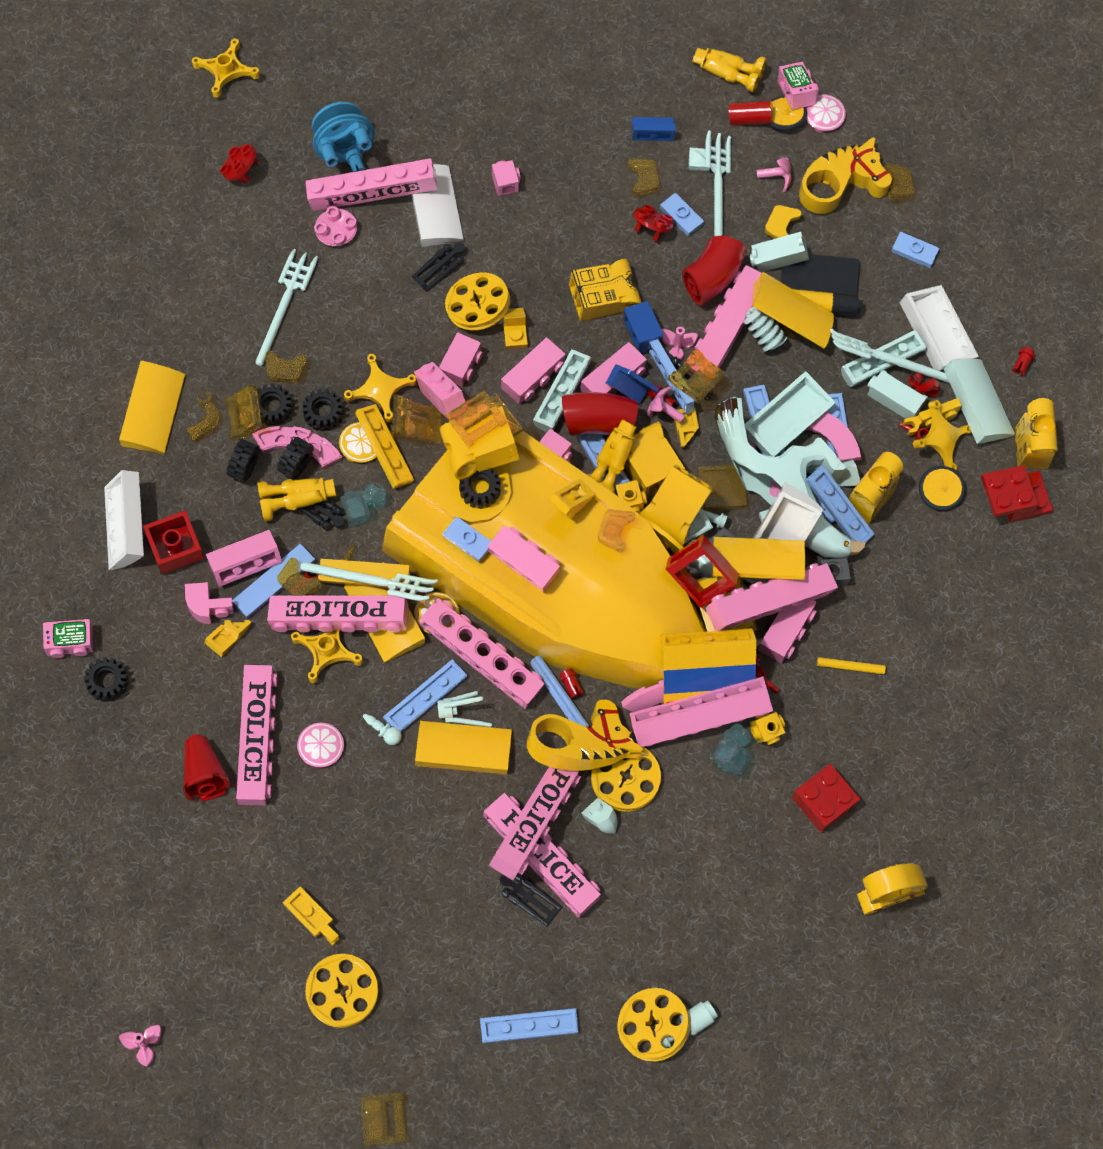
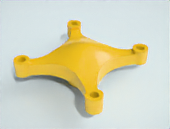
[192,39,260,98]
[344,354,416,423]
[913,400,971,470]
[291,630,363,683]

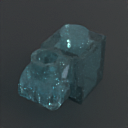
[340,483,387,528]
[709,724,752,775]

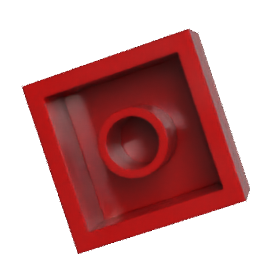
[143,510,204,575]
[791,764,860,833]

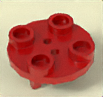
[220,144,259,183]
[633,204,674,242]

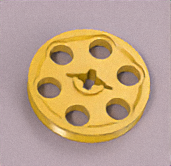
[445,273,510,330]
[591,747,661,812]
[306,954,378,1028]
[617,988,690,1062]

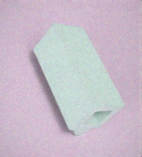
[750,232,809,272]
[867,370,928,419]

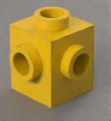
[616,480,647,514]
[749,712,785,745]

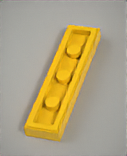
[355,404,414,489]
[318,559,411,589]

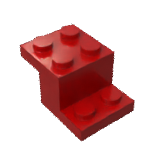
[981,465,1053,522]

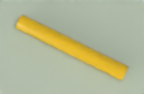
[817,657,886,674]

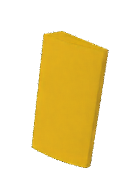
[753,272,834,348]
[119,361,185,454]
[713,537,805,580]
[344,562,425,663]
[415,721,512,775]

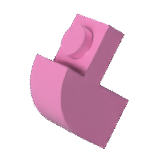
[185,582,234,624]

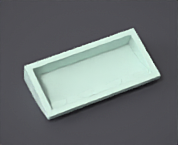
[944,358,1015,444]
[744,371,836,457]

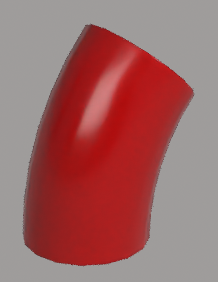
[682,236,747,306]
[562,392,638,436]

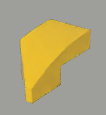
[674,407,699,448]
[205,620,251,657]

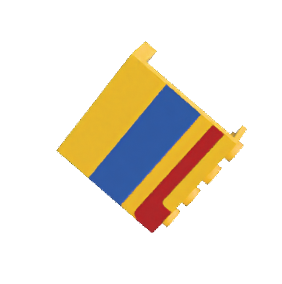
[661,628,756,704]

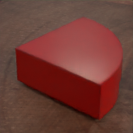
[918,378,940,398]

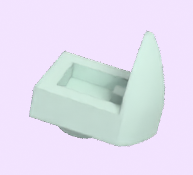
[581,798,618,834]

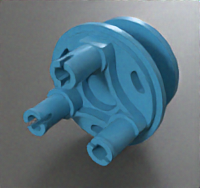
[312,102,375,172]

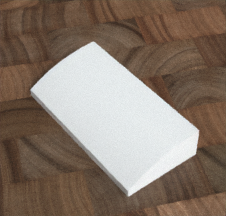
[411,164,464,247]
[900,285,979,372]
[104,470,144,570]
[753,482,823,542]

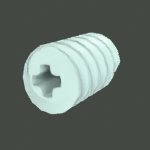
[743,306,787,351]

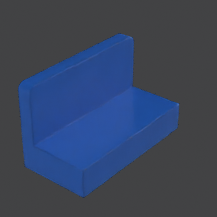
[632,117,676,141]
[623,301,663,354]
[606,364,659,404]

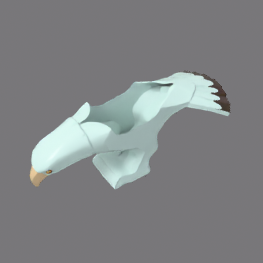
[714,397,866,559]

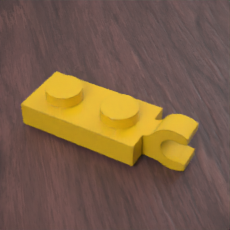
[903,398,962,436]
[283,887,340,946]

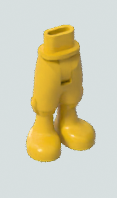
[693,48,767,93]
[586,420,636,494]
[258,478,336,522]

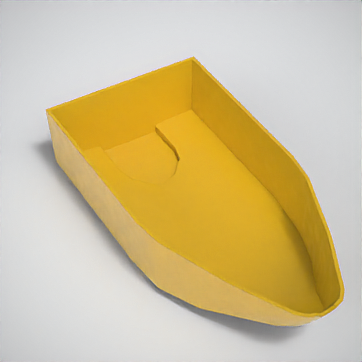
[382,406,707,689]

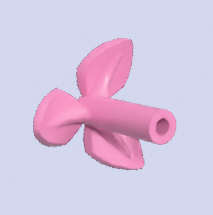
[757,157,791,192]
[661,327,698,360]
[647,386,685,423]
[119,1025,162,1066]

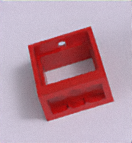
[666,535,739,608]

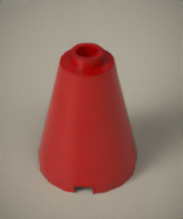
[183,734,230,801]

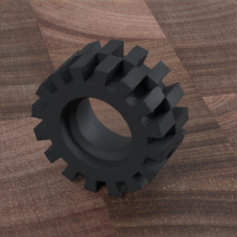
[251,383,292,426]
[303,389,343,431]
[277,436,314,480]
[226,439,260,483]
[459,468,501,509]
[84,657,128,702]

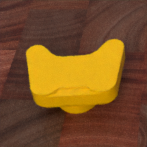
[765,205,801,239]

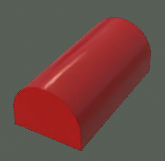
[729,101,773,126]

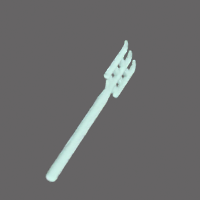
[706,130,731,236]
[256,249,318,366]
[830,329,950,383]
[300,562,438,601]

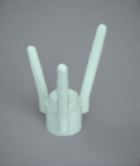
[437,691,492,727]

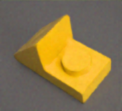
[503,308,527,349]
[550,479,595,519]

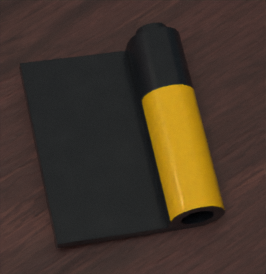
[780,254,862,317]

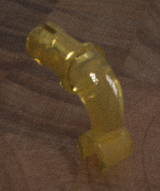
[186,390,219,441]

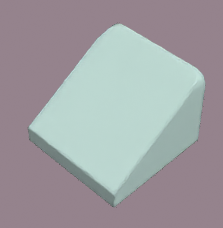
[836,460,860,487]

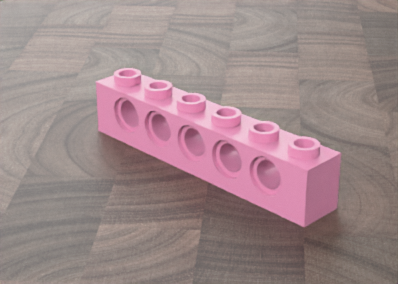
[419,598,545,709]

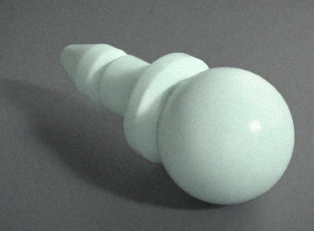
[363,714,402,745]

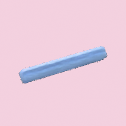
[531,656,589,727]

